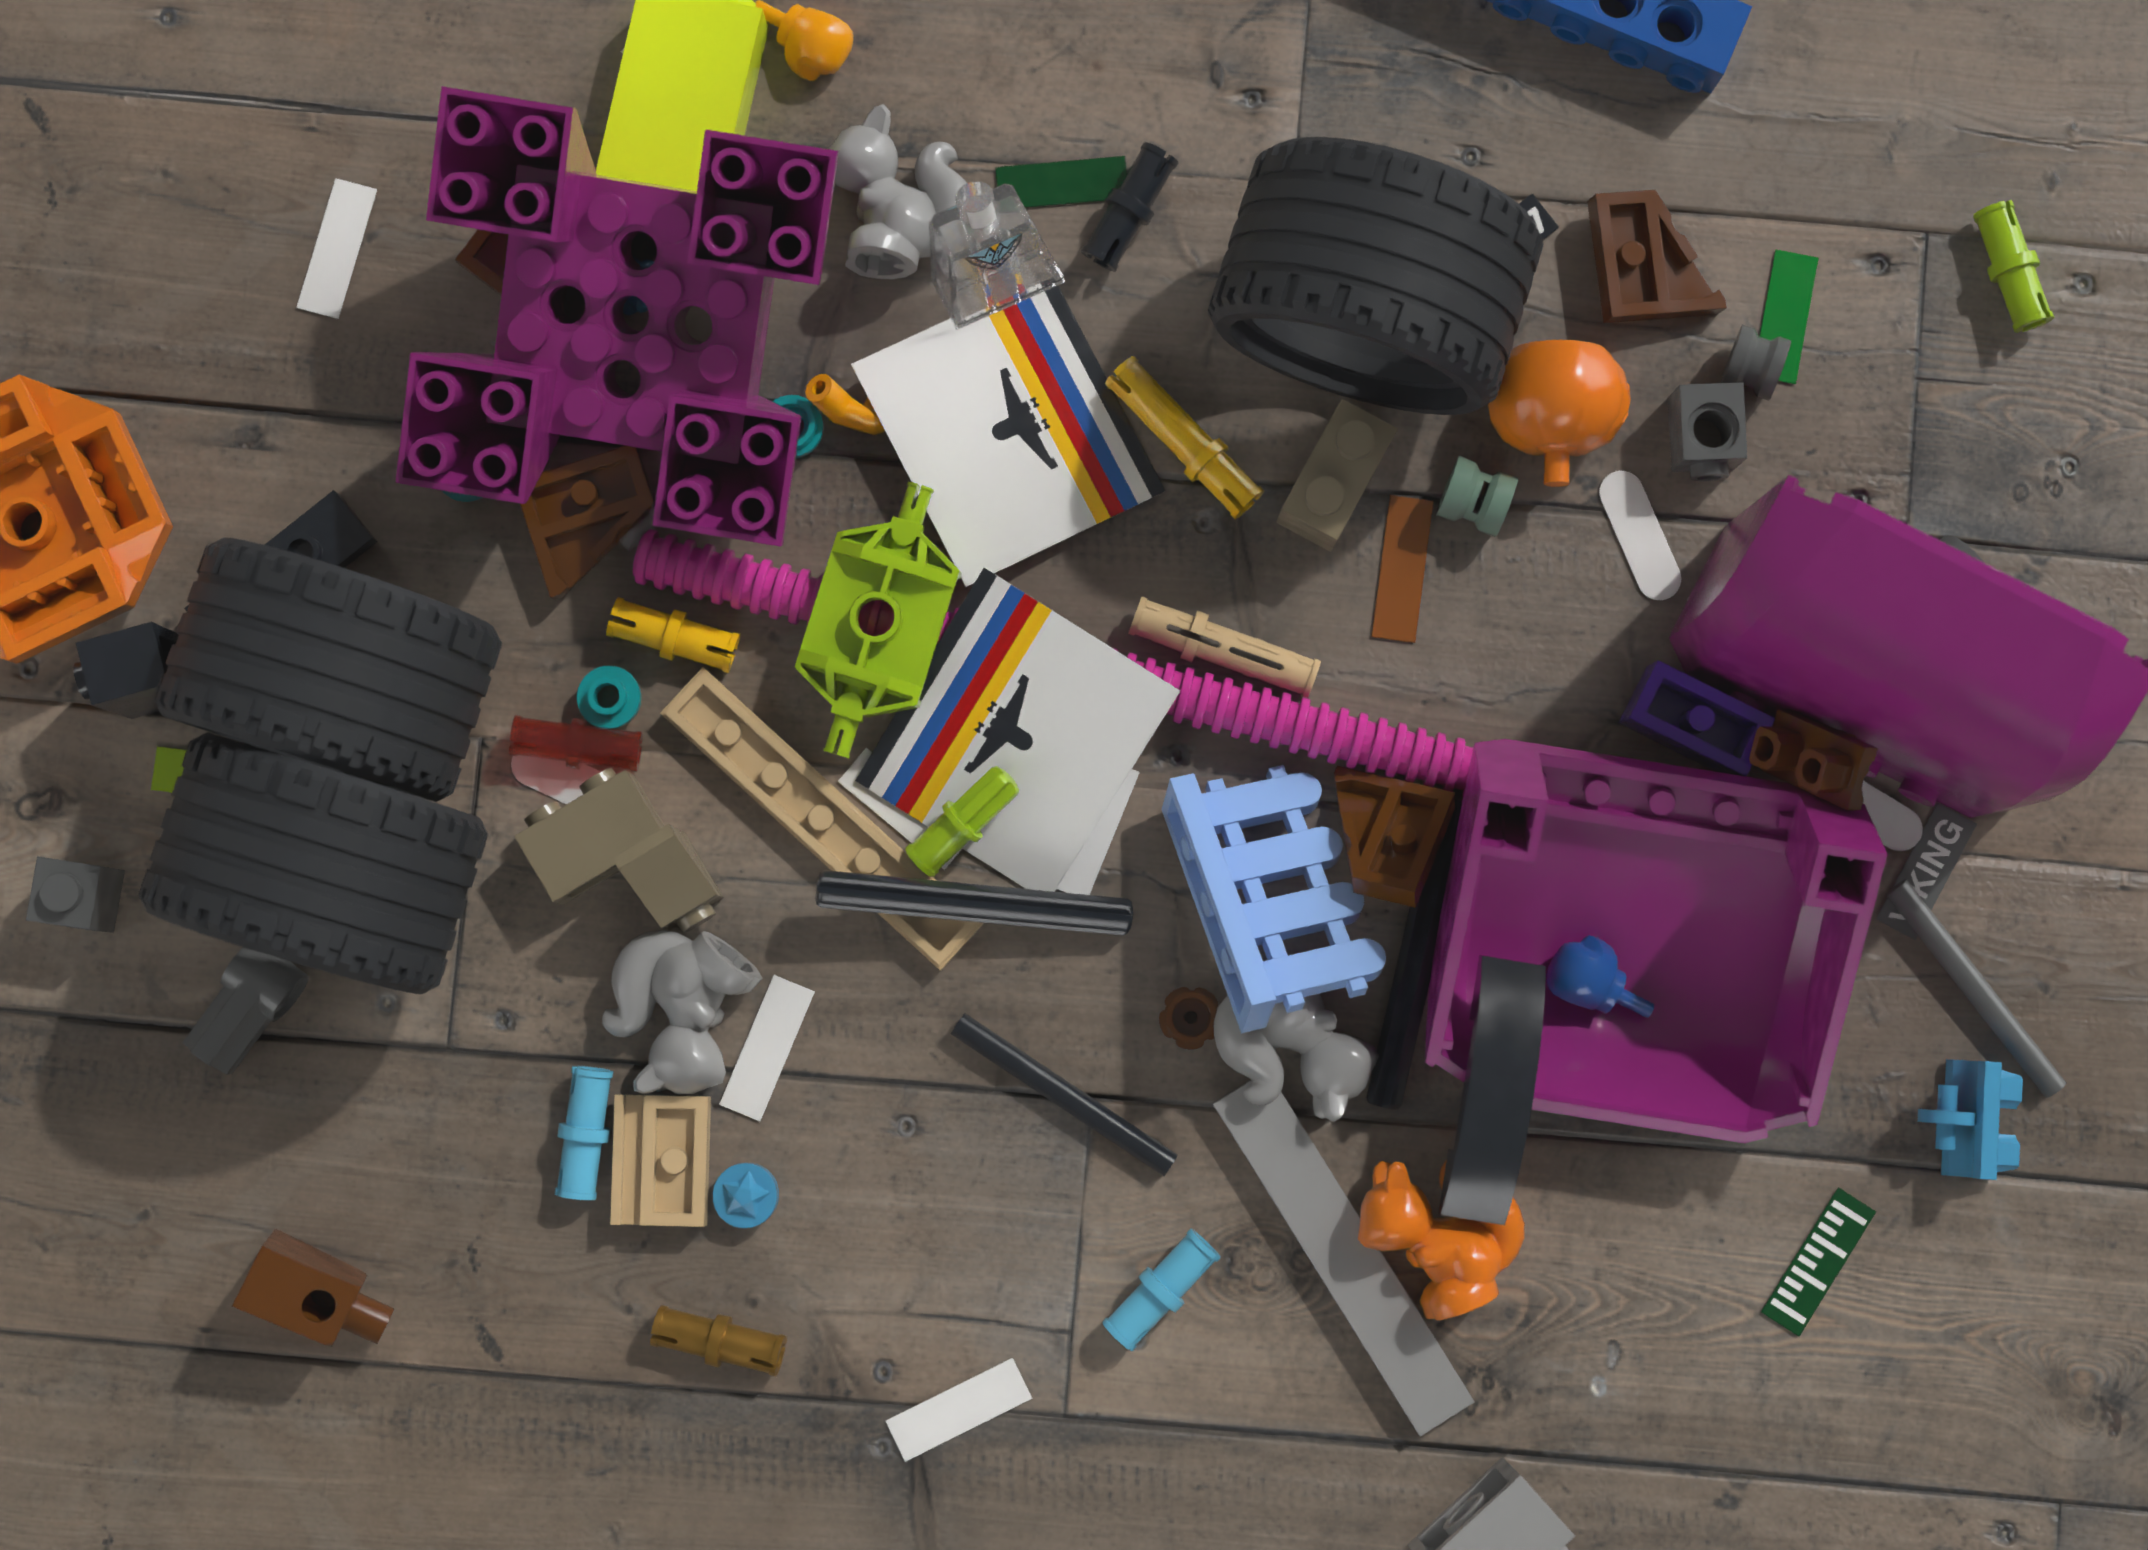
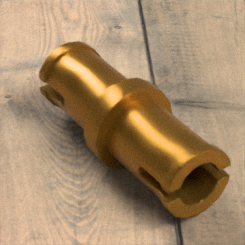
[650,1305,787,1376]

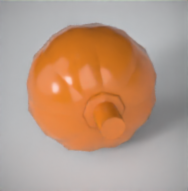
[1488,340,1631,487]

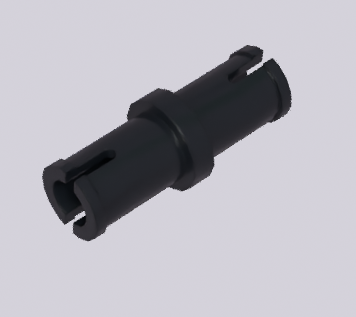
[1081,142,1179,272]

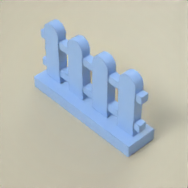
[1161,765,1386,1033]

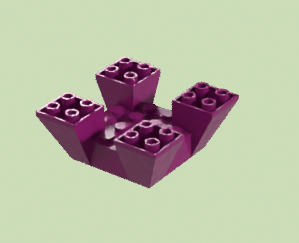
[395,86,839,547]

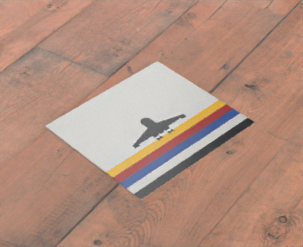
[851,272,1165,587]
[855,568,1180,892]

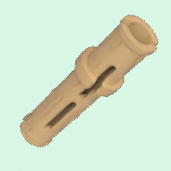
[1128,596,1321,698]

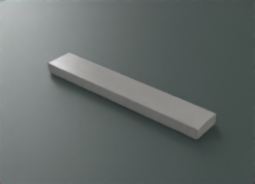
[1213,1080,1475,1437]

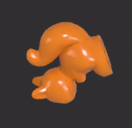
[1358,1160,1525,1321]

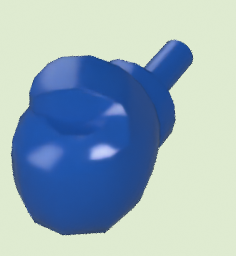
[1546,935,1654,1018]

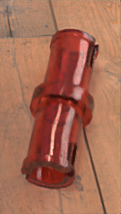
[509,715,643,772]

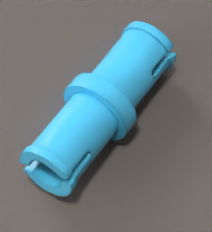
[555,1066,613,1200]
[1102,1228,1221,1352]

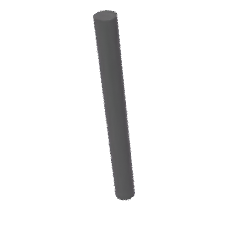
[1886,879,2067,1098]

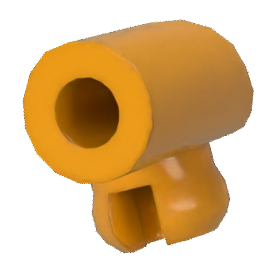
[805,374,885,435]

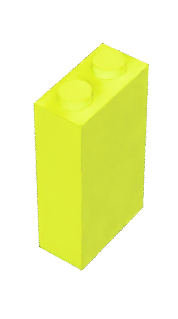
[596,0,769,191]

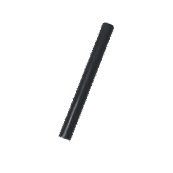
[951,1013,1178,1176]

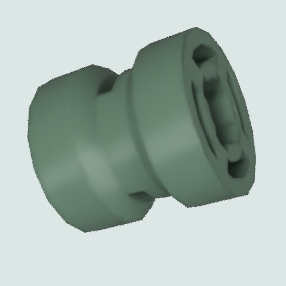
[1436,456,1518,537]

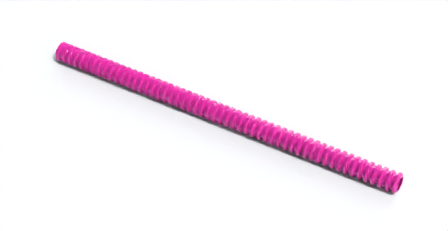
[633,529,1473,797]

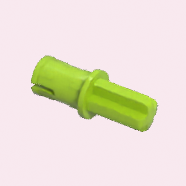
[905,766,1019,877]

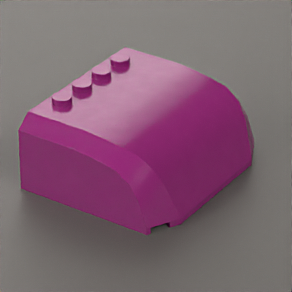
[1669,475,2148,818]
[1425,739,1888,1143]

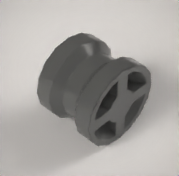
[1721,324,1791,401]

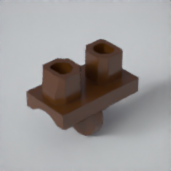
[1749,709,1878,811]

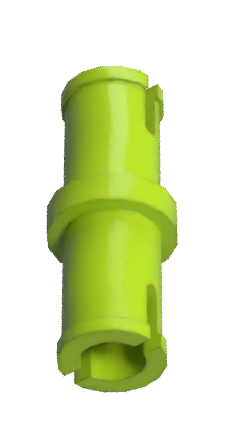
[1973,200,2055,333]

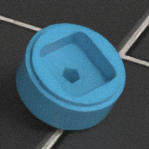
[713,1162,779,1228]

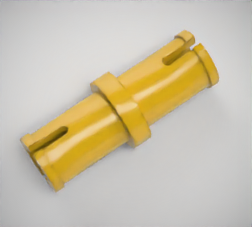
[606,597,740,673]

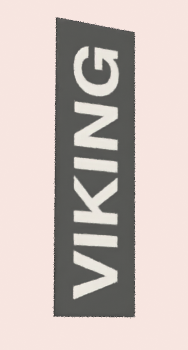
[1876,803,1977,940]

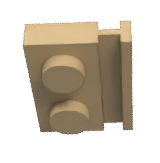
[610,1094,711,1227]

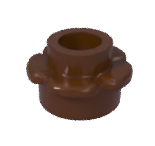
[1159,987,1218,1050]

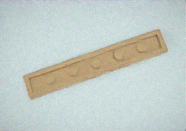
[660,667,984,971]

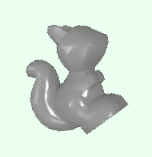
[828,104,975,279]
[602,930,763,1094]
[1214,994,1379,1121]

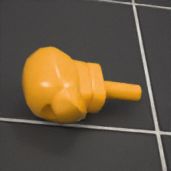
[755,0,853,81]

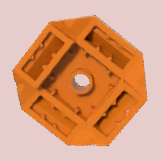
[0,374,173,664]

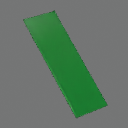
[1760,249,1819,384]

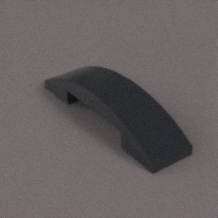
[1438,955,1546,1225]

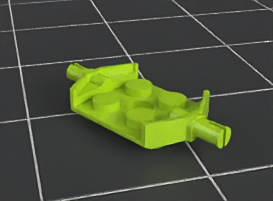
[794,482,962,759]

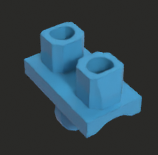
[1917,1059,2023,1180]

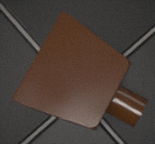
[232,1229,395,1347]

